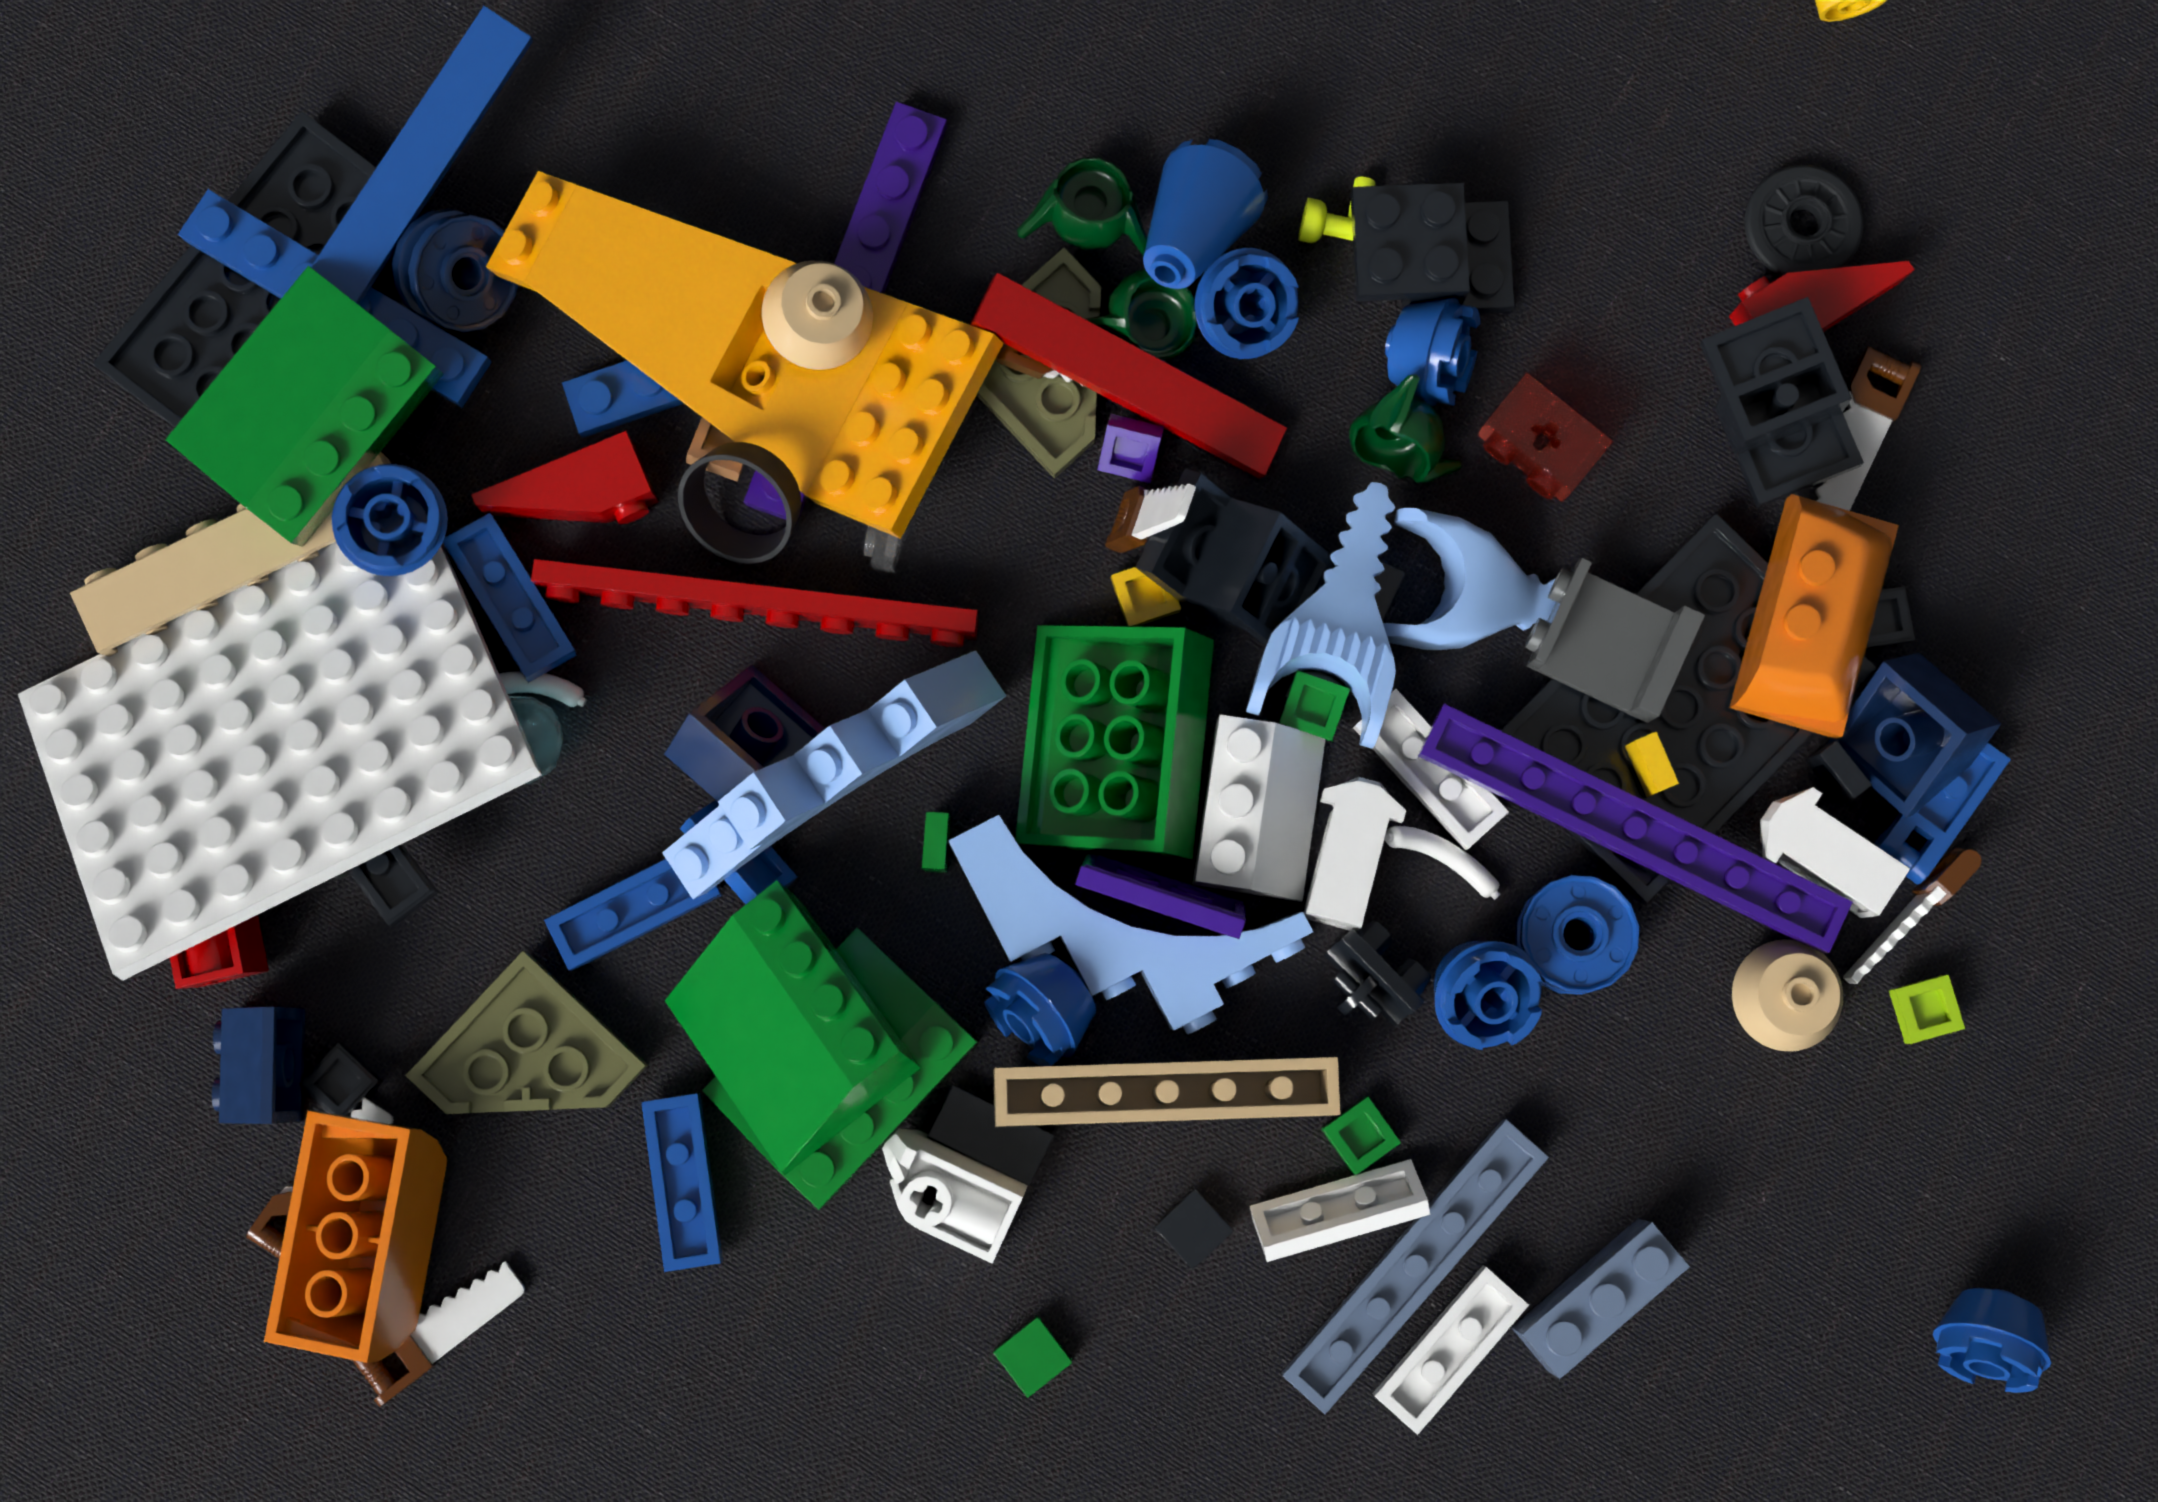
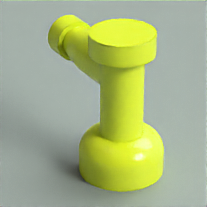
[1298,177,1376,243]

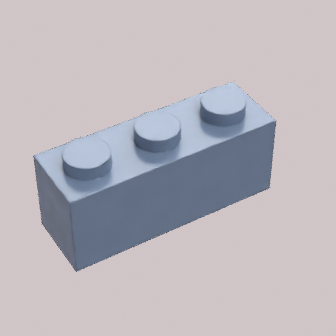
[1511,1218,1690,1379]

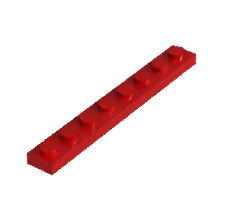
[531,559,979,647]

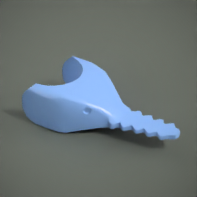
[1246,482,1396,749]
[1383,508,1555,650]

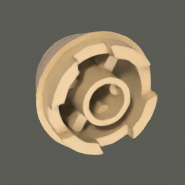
[762,260,873,370]
[1732,939,1843,1051]

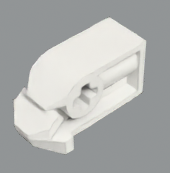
[1303,777,1406,931]
[1760,787,1910,918]
[882,1129,1027,1264]

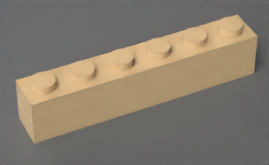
[70,452,391,657]
[993,1057,1340,1127]

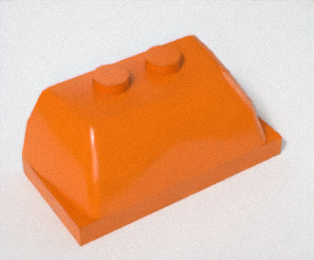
[1729,494,1899,739]
[264,1111,447,1363]

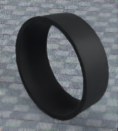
[678,442,801,564]

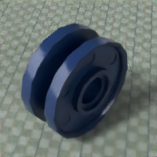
[392,208,518,332]

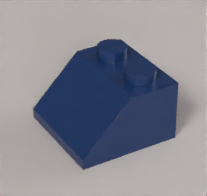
[1826,652,2001,818]
[664,664,825,801]
[212,1007,305,1124]

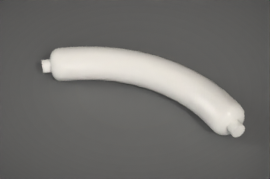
[499,671,587,707]
[1384,826,1501,900]

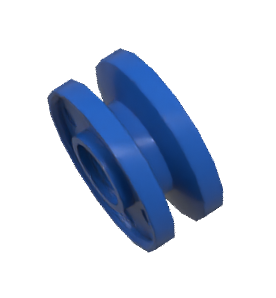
[1515,875,1639,995]

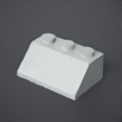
[1192,715,1325,902]

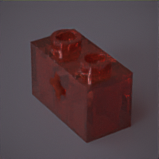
[1477,373,1613,502]

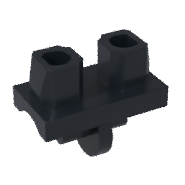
[1324,920,1431,1026]

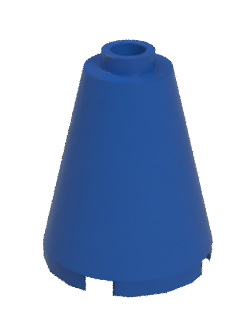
[1143,139,1268,289]

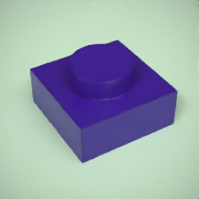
[1097,414,1164,483]

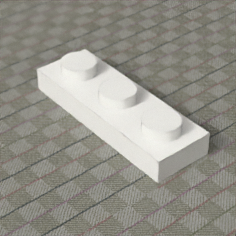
[1353,689,1509,850]
[1250,1159,1430,1262]
[1372,1265,1529,1435]

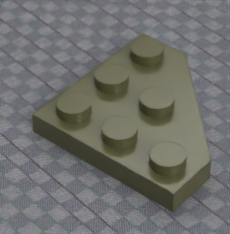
[976,248,1101,479]
[405,951,649,1114]

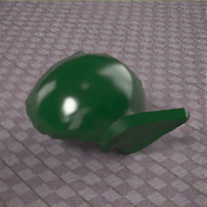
[1017,157,1147,257]
[1085,267,1197,362]
[1349,374,1461,483]

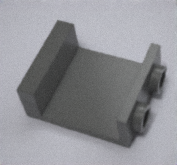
[1525,558,1705,723]

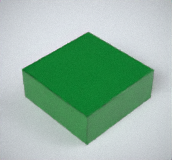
[1278,670,1350,741]
[922,812,951,873]
[1321,1096,1401,1176]
[993,1315,1072,1398]

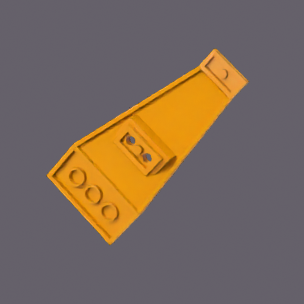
[486,171,1004,539]

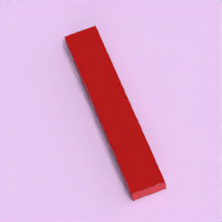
[971,273,1287,479]

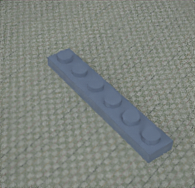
[1281,1119,1549,1414]

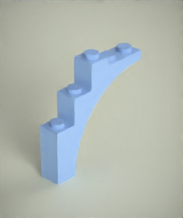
[662,650,1006,899]
[948,815,1313,1034]

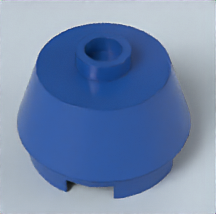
[1195,248,1299,359]
[1385,297,1480,406]
[332,464,448,576]
[1434,941,1542,1050]
[985,953,1096,1067]
[1933,1288,2051,1393]

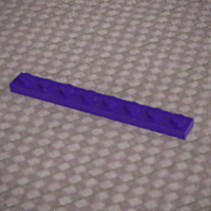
[744,102,947,524]
[1418,704,1853,954]

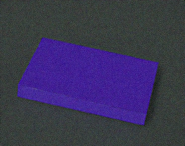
[1075,851,1246,939]

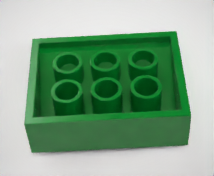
[165,266,444,547]
[1015,625,1214,860]
[665,880,921,1175]
[702,928,978,1210]

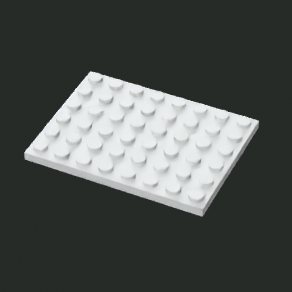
[18,542,542,981]

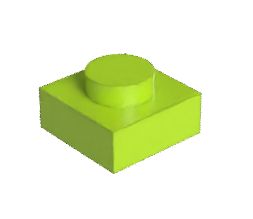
[1889,975,1965,1044]

